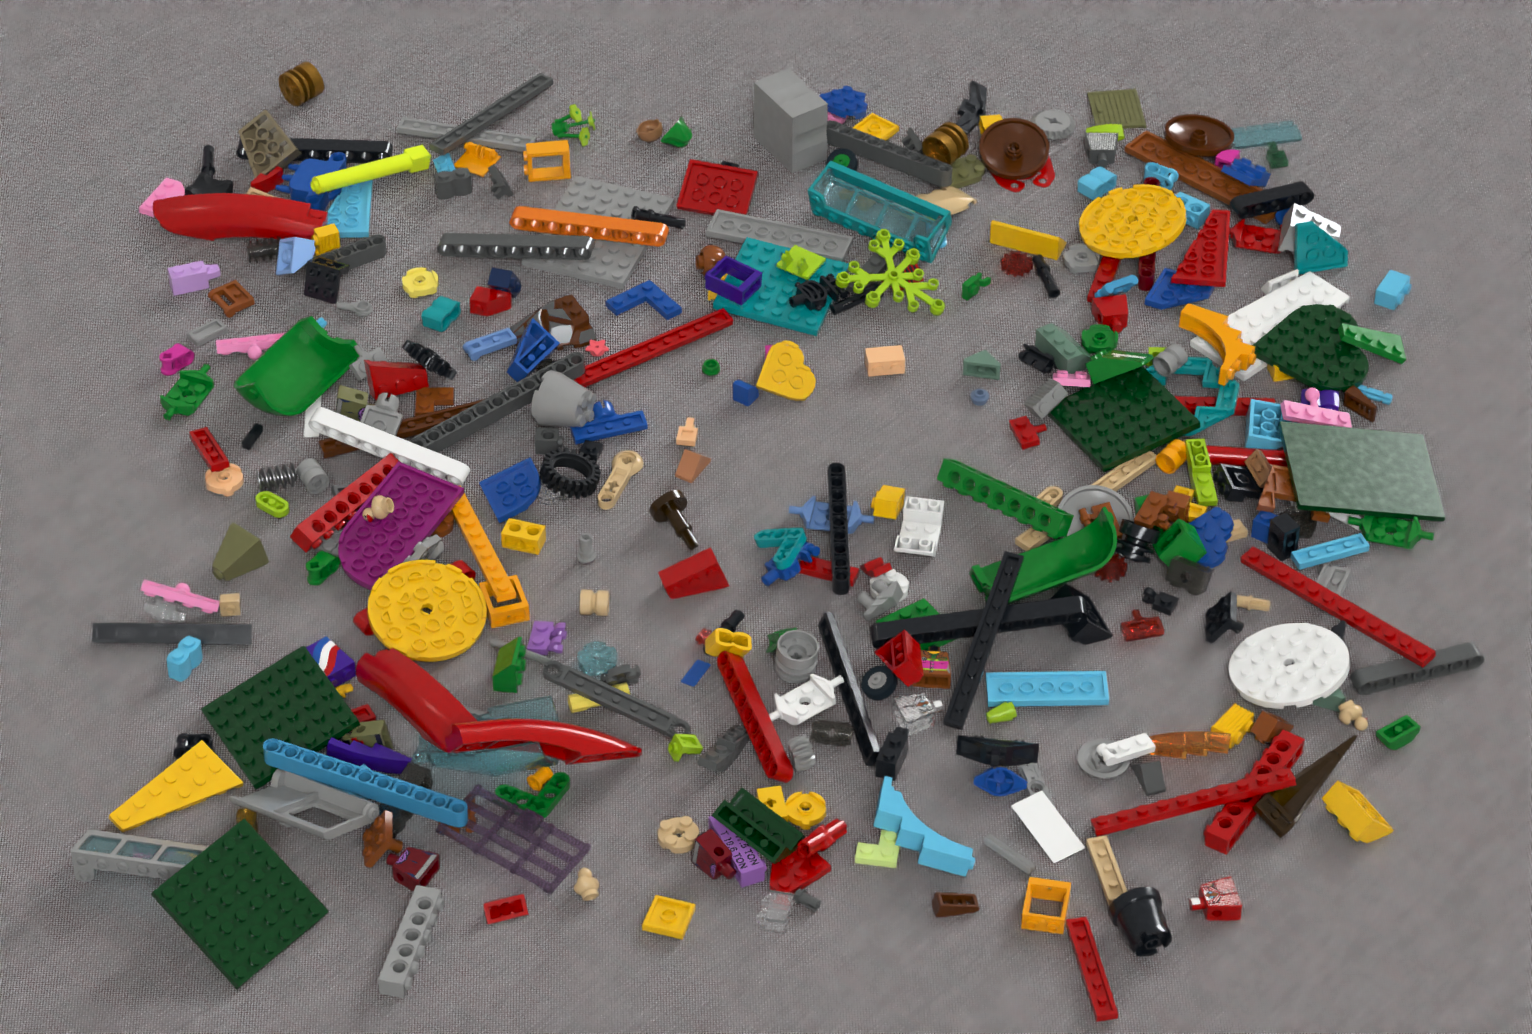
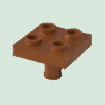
[362,810,403,868]

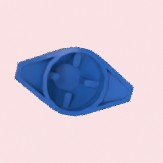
[973,766,1028,796]

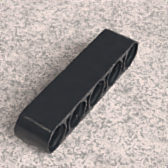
[1230,181,1315,219]

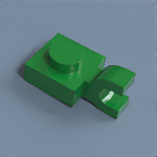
[962,272,991,301]

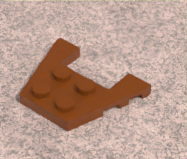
[1256,465,1330,523]

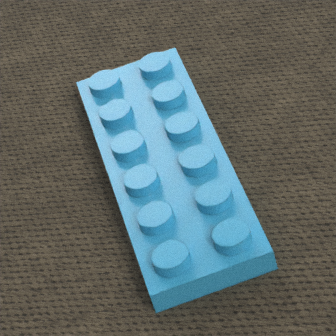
[985,671,1109,707]

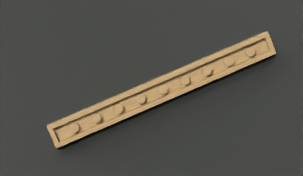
[1015,451,1157,551]

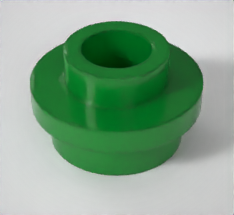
[702,359,720,376]

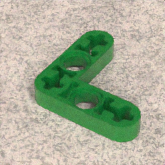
[495,772,570,819]

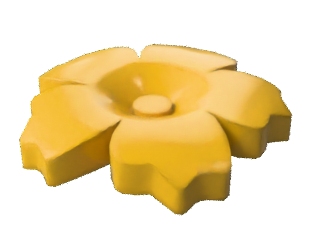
[335,683,353,698]

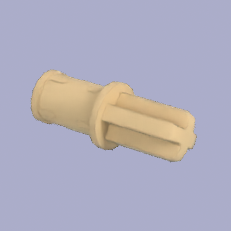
[1237,595,1271,611]

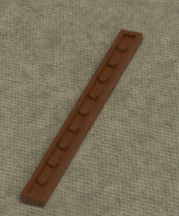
[318,399,485,458]

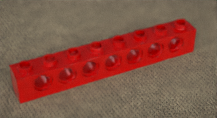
[290,453,400,553]
[1203,730,1305,855]

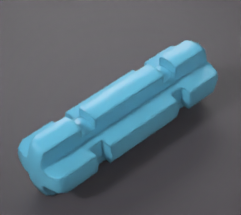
[1357,385,1393,405]

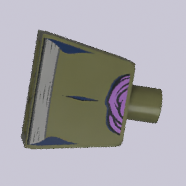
[335,385,374,422]

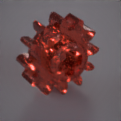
[1001,250,1033,277]
[1095,553,1127,583]

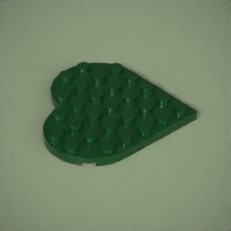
[1252,304,1369,392]

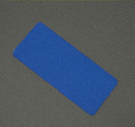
[681,660,711,687]

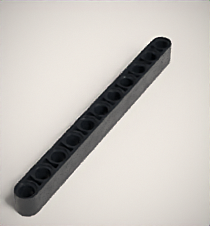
[870,596,1088,649]

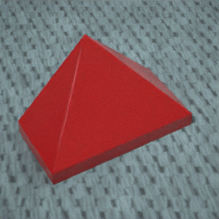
[483,894,528,925]

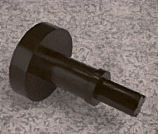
[649,490,699,550]

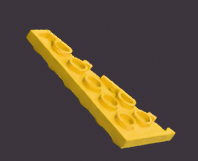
[109,740,243,833]

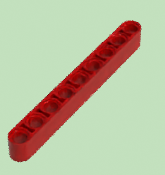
[717,651,793,783]

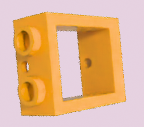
[523,140,571,182]
[479,575,530,628]
[1021,877,1071,934]

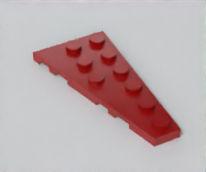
[1171,209,1230,287]

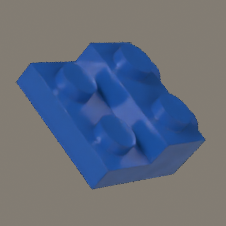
[1221,157,1271,187]

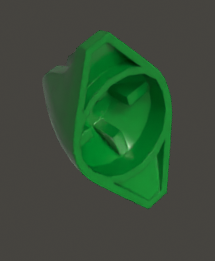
[661,116,692,147]

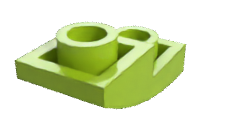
[1086,124,1125,141]

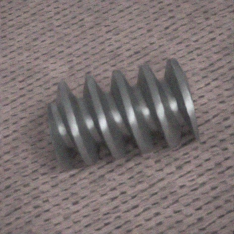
[256,463,297,492]

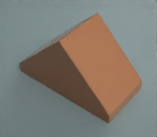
[675,449,711,483]

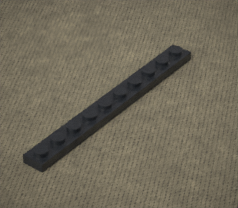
[943,551,1024,730]
[818,611,881,767]

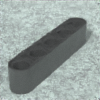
[305,234,387,271]

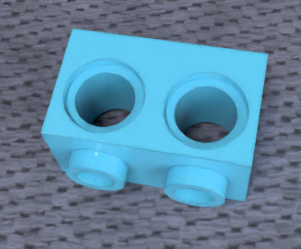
[1176,192,1210,229]

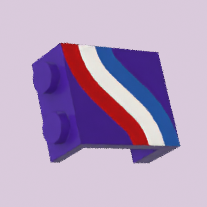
[306,636,356,687]

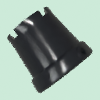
[1108,886,1172,957]

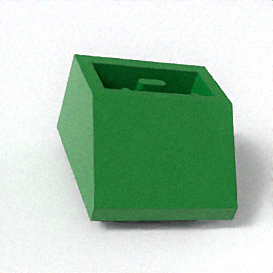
[1152,518,1207,578]
[492,636,527,693]

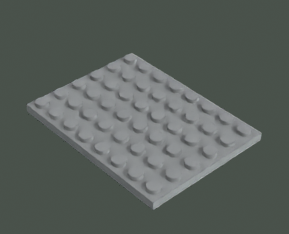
[522,176,674,289]

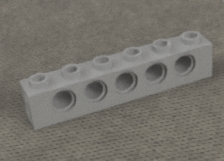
[378,885,444,998]

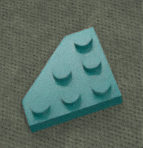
[1294,221,1348,275]

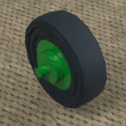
[826,148,858,171]

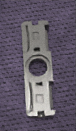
[1018,763,1055,807]

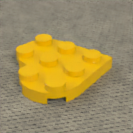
[756,340,816,401]

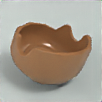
[636,119,663,142]

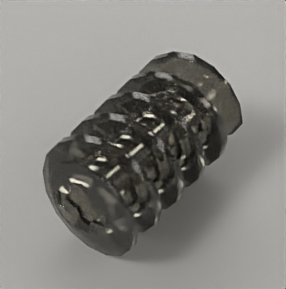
[247,236,281,264]

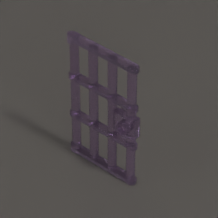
[436,784,592,895]

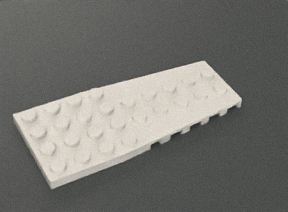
[1190,272,1350,381]

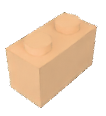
[865,345,905,377]

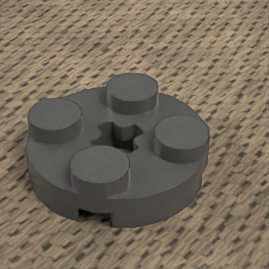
[600,664,641,686]

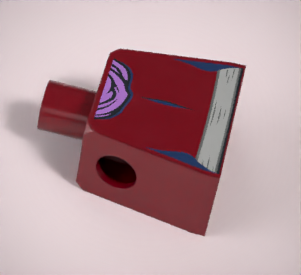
[691,829,737,880]
[386,847,440,892]

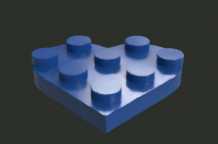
[819,86,868,119]
[1189,507,1234,568]

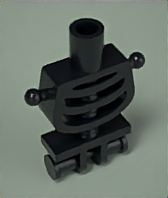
[789,274,849,311]

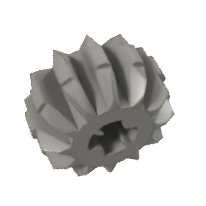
[787,735,815,771]

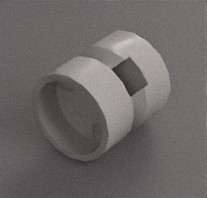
[1153,343,1188,377]
[296,458,330,494]

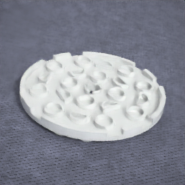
[1229,623,1350,709]

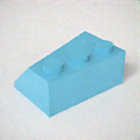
[1244,399,1297,449]

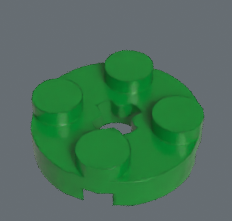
[1081,324,1118,354]

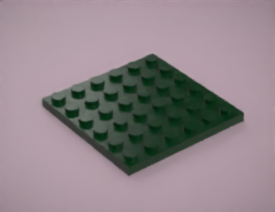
[1048,366,1201,472]
[201,645,361,790]
[151,818,329,989]

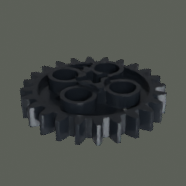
[402,340,457,380]

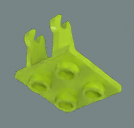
[776,245,826,280]

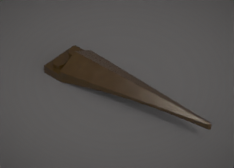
[1252,735,1357,838]

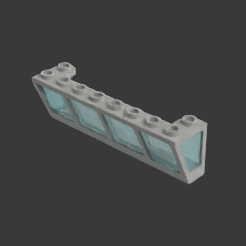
[71,829,208,882]

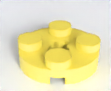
[402,267,439,298]

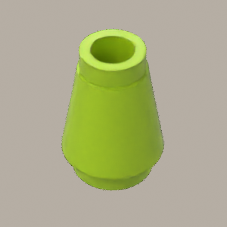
[985,701,1017,724]

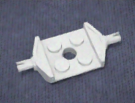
[768,674,844,725]

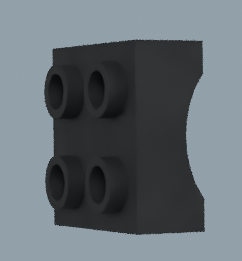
[185,172,233,195]

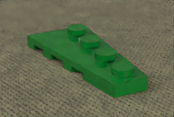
[1338,323,1406,364]

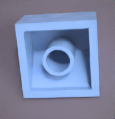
[276,237,315,276]

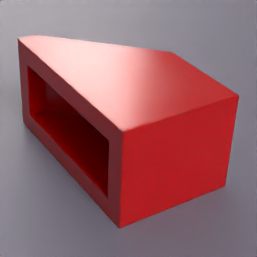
[469,286,512,317]

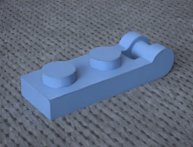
[463,327,517,361]

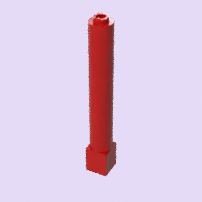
[1206,445,1288,467]

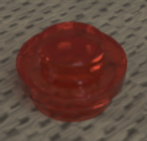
[694,627,712,646]

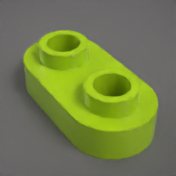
[255,491,289,518]

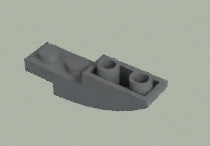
[697,725,750,772]

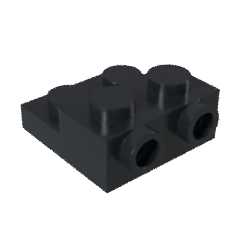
[1213,463,1263,502]

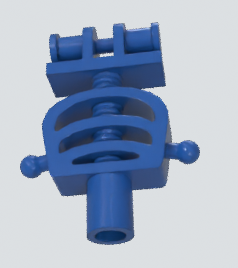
[761,542,820,586]

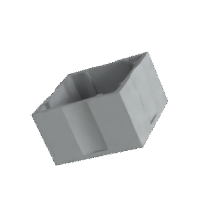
[754,68,828,174]

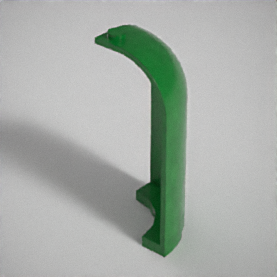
[233,316,359,416]
[969,506,1117,604]

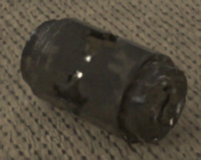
[810,719,854,747]

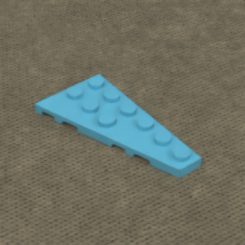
[327,165,373,238]

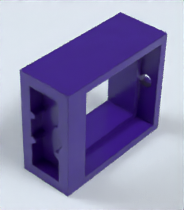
[704,256,762,306]

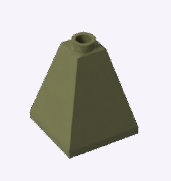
[212,522,269,581]

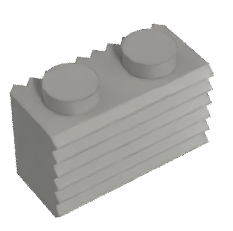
[1024,378,1068,420]

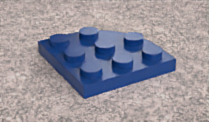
[479,457,541,523]

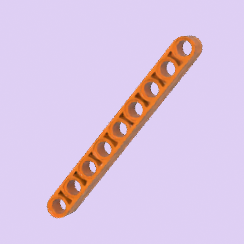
[509,206,669,247]

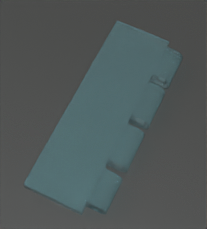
[1231,120,1302,150]

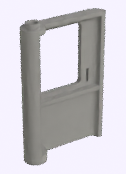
[229,769,379,840]

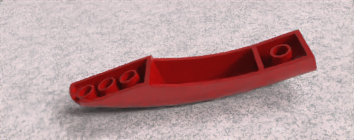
[356,648,477,753]
[445,718,642,765]

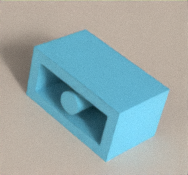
[1374,269,1412,310]

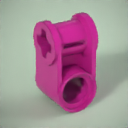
[159,343,194,376]

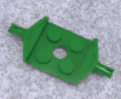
[160,363,214,420]
[1348,515,1435,549]

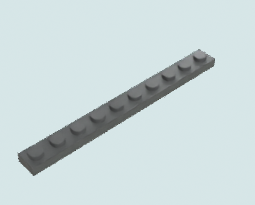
[430,73,553,156]

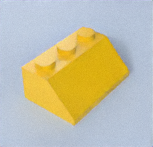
[1321,780,1394,844]

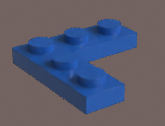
[606,280,682,320]

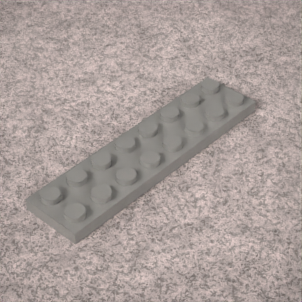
[706,209,853,262]

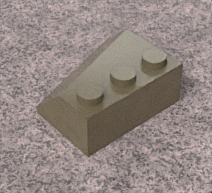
[238,109,302,179]

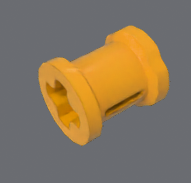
[526,764,554,791]

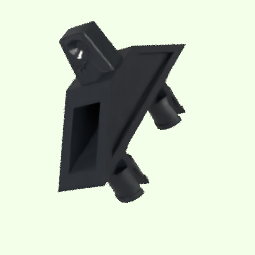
[956,735,1039,767]

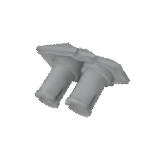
[857,579,904,621]

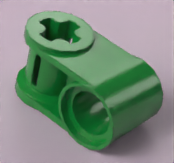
[306,550,340,586]

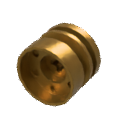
[278,61,324,107]
[922,122,969,165]

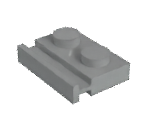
[1316,564,1352,596]

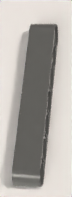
[1350,642,1485,695]

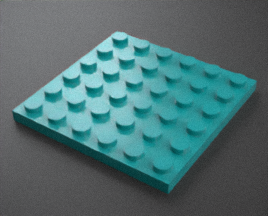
[713,237,849,336]

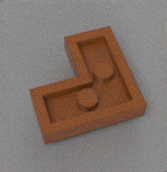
[415,387,454,416]

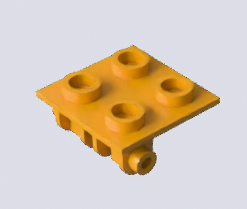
[454,142,501,177]

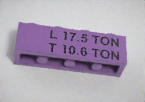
[708,816,767,888]

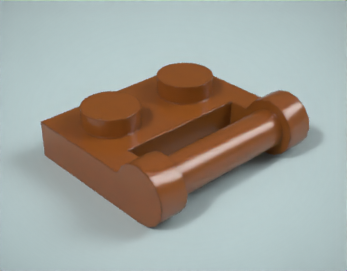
[208,280,255,318]

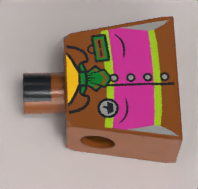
[912,645,951,689]

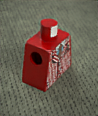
[1189,876,1242,921]

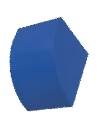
[733,380,759,407]

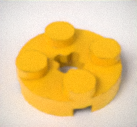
[786,791,826,830]

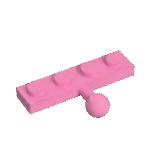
[216,333,285,360]
[1280,387,1352,428]
[141,579,219,614]

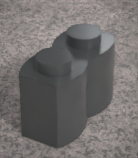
[434,168,472,199]

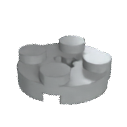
[1064,244,1100,273]

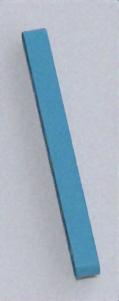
[263,738,468,828]

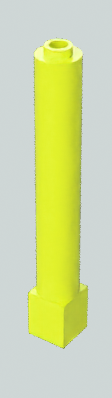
[310,145,431,194]

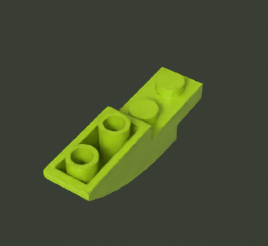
[1185,438,1218,506]

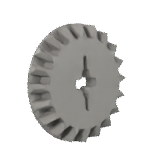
[1031,109,1075,139]
[1077,739,1130,781]

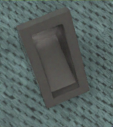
[1132,760,1166,796]

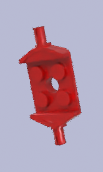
[1229,219,1282,254]

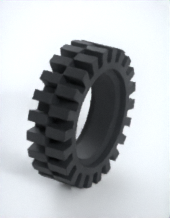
[539,448,601,499]

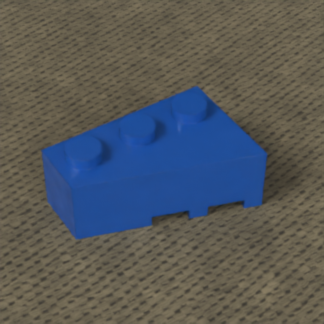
[506,318,560,382]

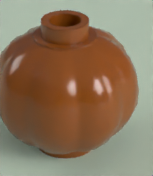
[695,245,729,276]

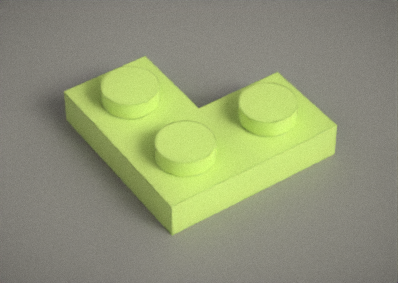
[855,830,900,868]

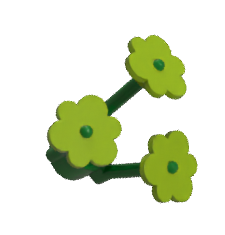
[551,104,596,146]

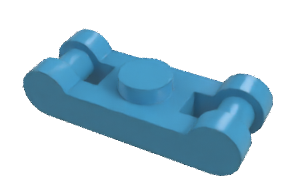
[1095,275,1138,298]

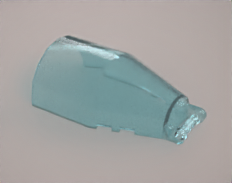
[412,695,559,776]

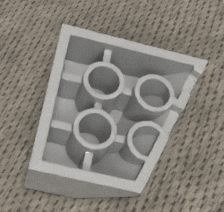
[1278,203,1341,255]

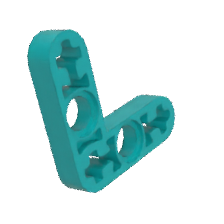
[754,527,807,570]

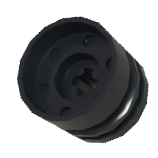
[1115,519,1161,563]

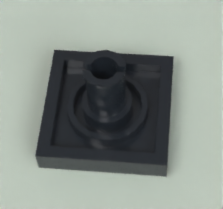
[1205,591,1244,644]

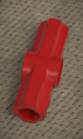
[797,819,847,858]

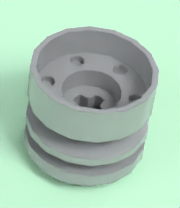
[774,630,819,684]

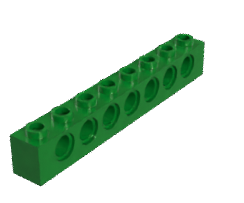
[936,458,1074,539]

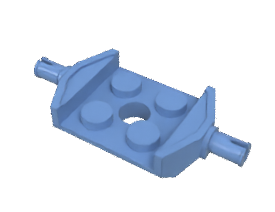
[789,496,875,534]

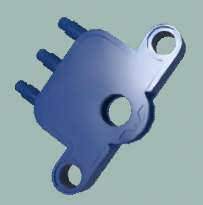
[275,152,347,211]

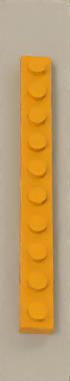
[451,485,516,603]

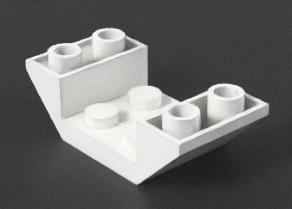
[894,496,945,557]

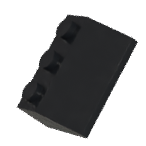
[1050,583,1113,645]

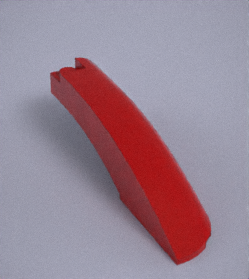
[153,193,328,241]

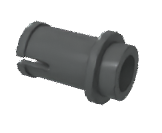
[793,888,821,912]

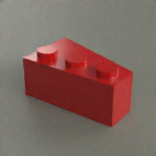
[364,360,429,400]
[658,547,730,600]
[874,630,924,687]

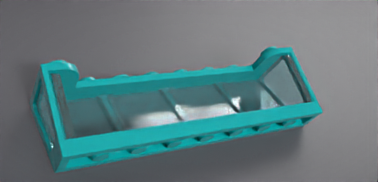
[807,161,952,264]

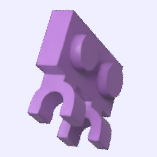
[527,621,567,655]

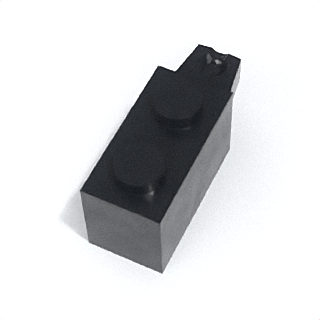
[876,727,909,781]

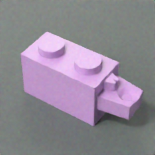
[167,260,221,296]

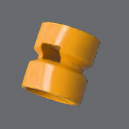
[1156,439,1187,474]

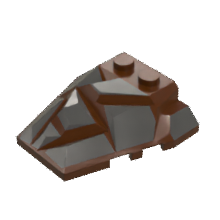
[510,294,597,350]

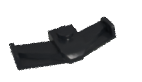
[955,80,987,135]

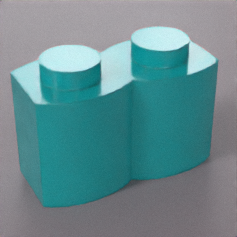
[421,296,461,332]

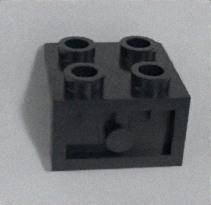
[304,256,350,304]

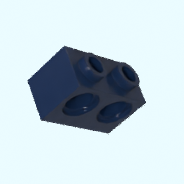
[487,267,522,298]

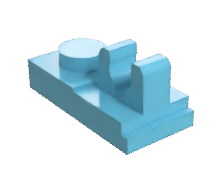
[433,153,456,173]

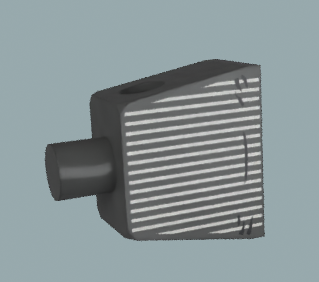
[1084,133,1118,167]

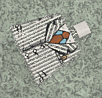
[892,693,943,737]

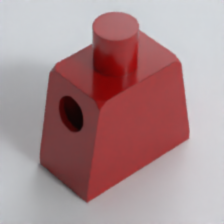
[1091,294,1128,333]

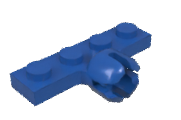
[570,400,648,445]

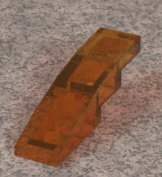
[1149,731,1231,759]

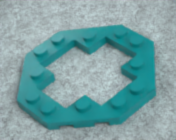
[1146,357,1240,436]

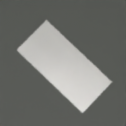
[1011,791,1085,863]

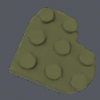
[939,154,985,189]

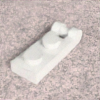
[1096,733,1156,766]

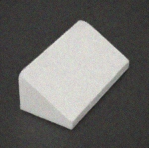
[1261,269,1299,295]

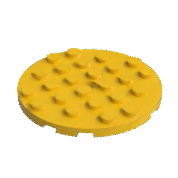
[1079,184,1187,259]
[367,559,487,662]

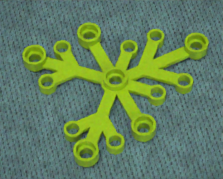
[835,229,945,316]

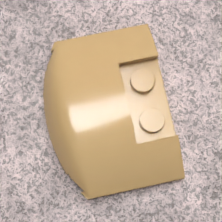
[895,186,977,222]

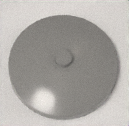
[1058,485,1134,553]

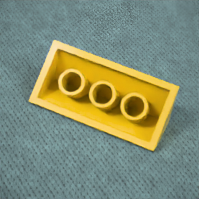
[990,220,1067,260]

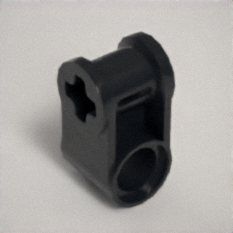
[174,733,215,759]

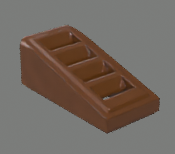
[1343,386,1377,423]
[932,892,980,917]

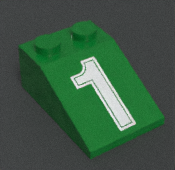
[1085,349,1154,384]

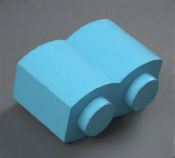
[1077,166,1117,200]
[167,636,203,682]

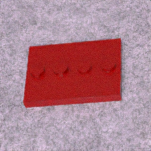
[676,159,758,216]

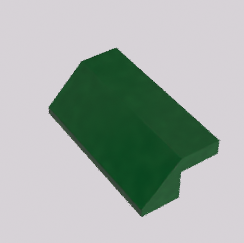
[712,787,806,864]

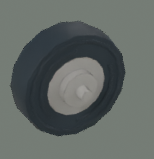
[861,666,897,701]

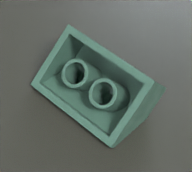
[1035,323,1091,374]

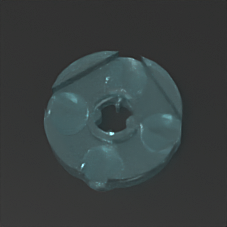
[577,641,618,676]

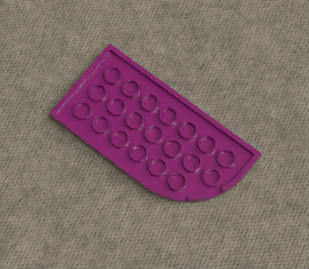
[338,461,464,590]

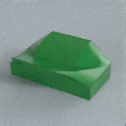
[766,627,797,653]
[1376,715,1421,750]

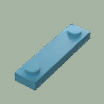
[1290,533,1370,570]

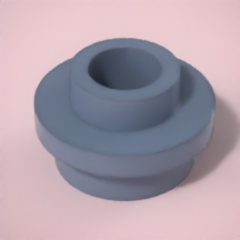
[971,389,989,406]

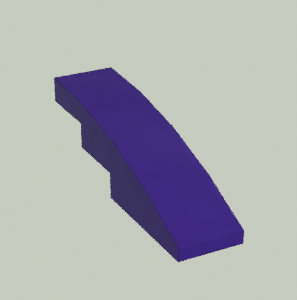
[327,737,412,775]

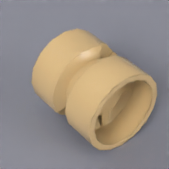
[580,589,610,616]

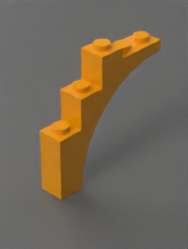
[1179,303,1256,386]

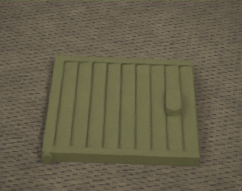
[1087,88,1146,129]

